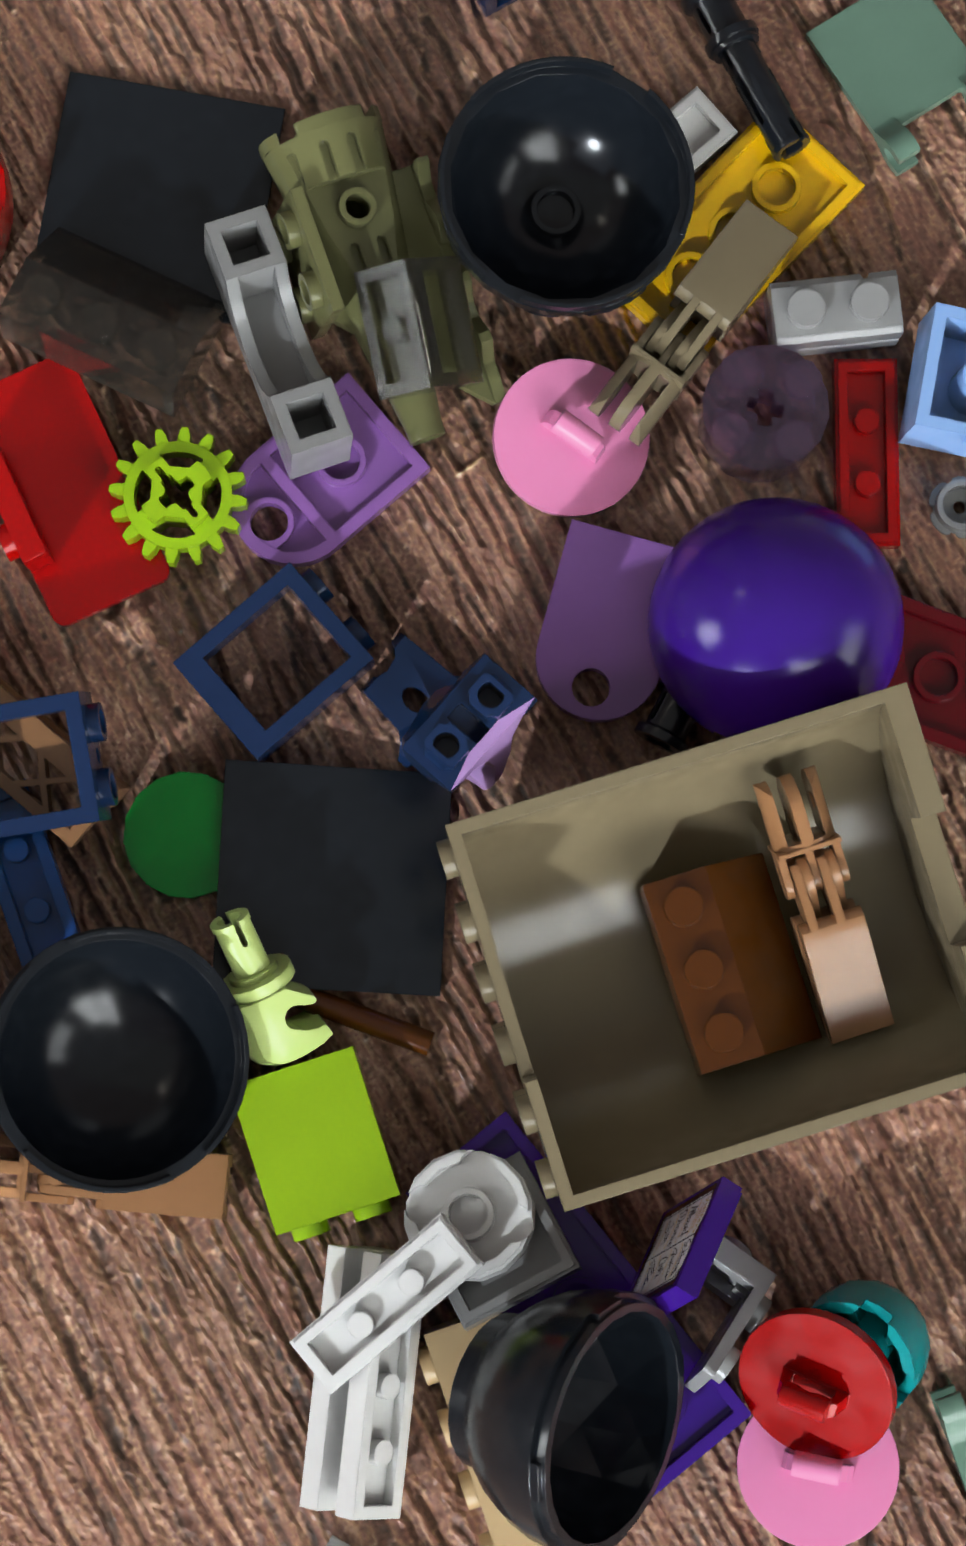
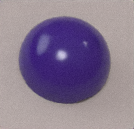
[648,497,904,737]

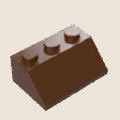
[639,853,822,1076]

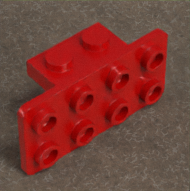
[0,353,170,627]

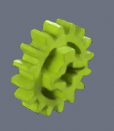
[109,426,249,568]

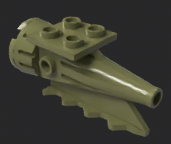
[258,104,506,446]

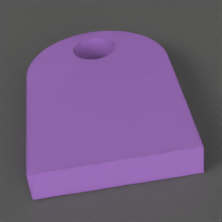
[232,373,431,568]
[535,519,674,723]

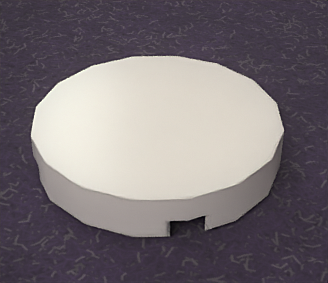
[404,1150,535,1281]

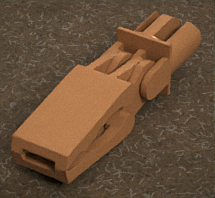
[753,765,895,1044]
[0,1132,233,1220]

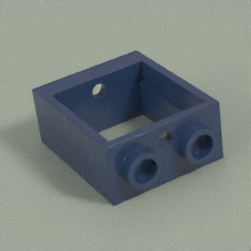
[173,562,376,762]
[0,691,118,838]

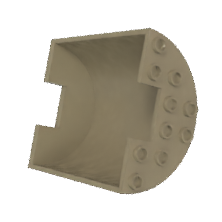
[436,682,966,1212]

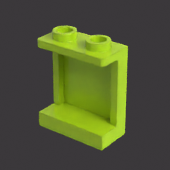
[237,1046,401,1242]

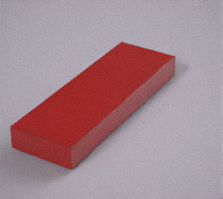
[832,358,900,549]

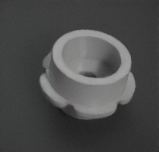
[929,476,966,539]

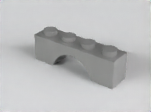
[204,205,353,480]

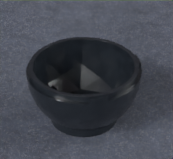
[448,1289,684,1546]

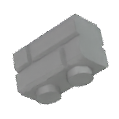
[763,270,904,360]

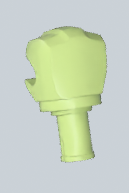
[209,908,333,1067]

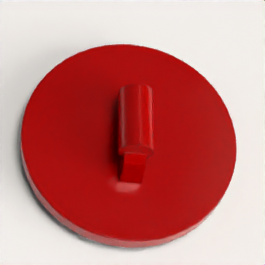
[739,1307,897,1459]

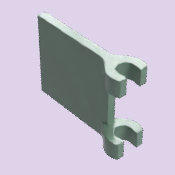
[805,0,966,177]

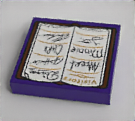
[629,1176,742,1315]

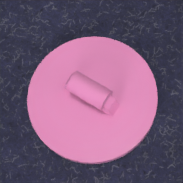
[492,358,650,517]
[737,1416,900,1546]

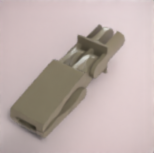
[588,199,798,446]

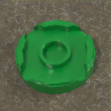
[123,772,224,899]

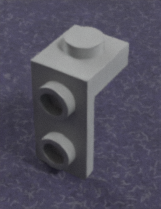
[684,1235,777,1393]

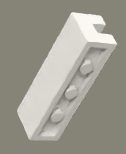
[299,1245,422,1520]

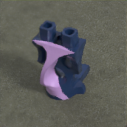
[361,632,538,793]

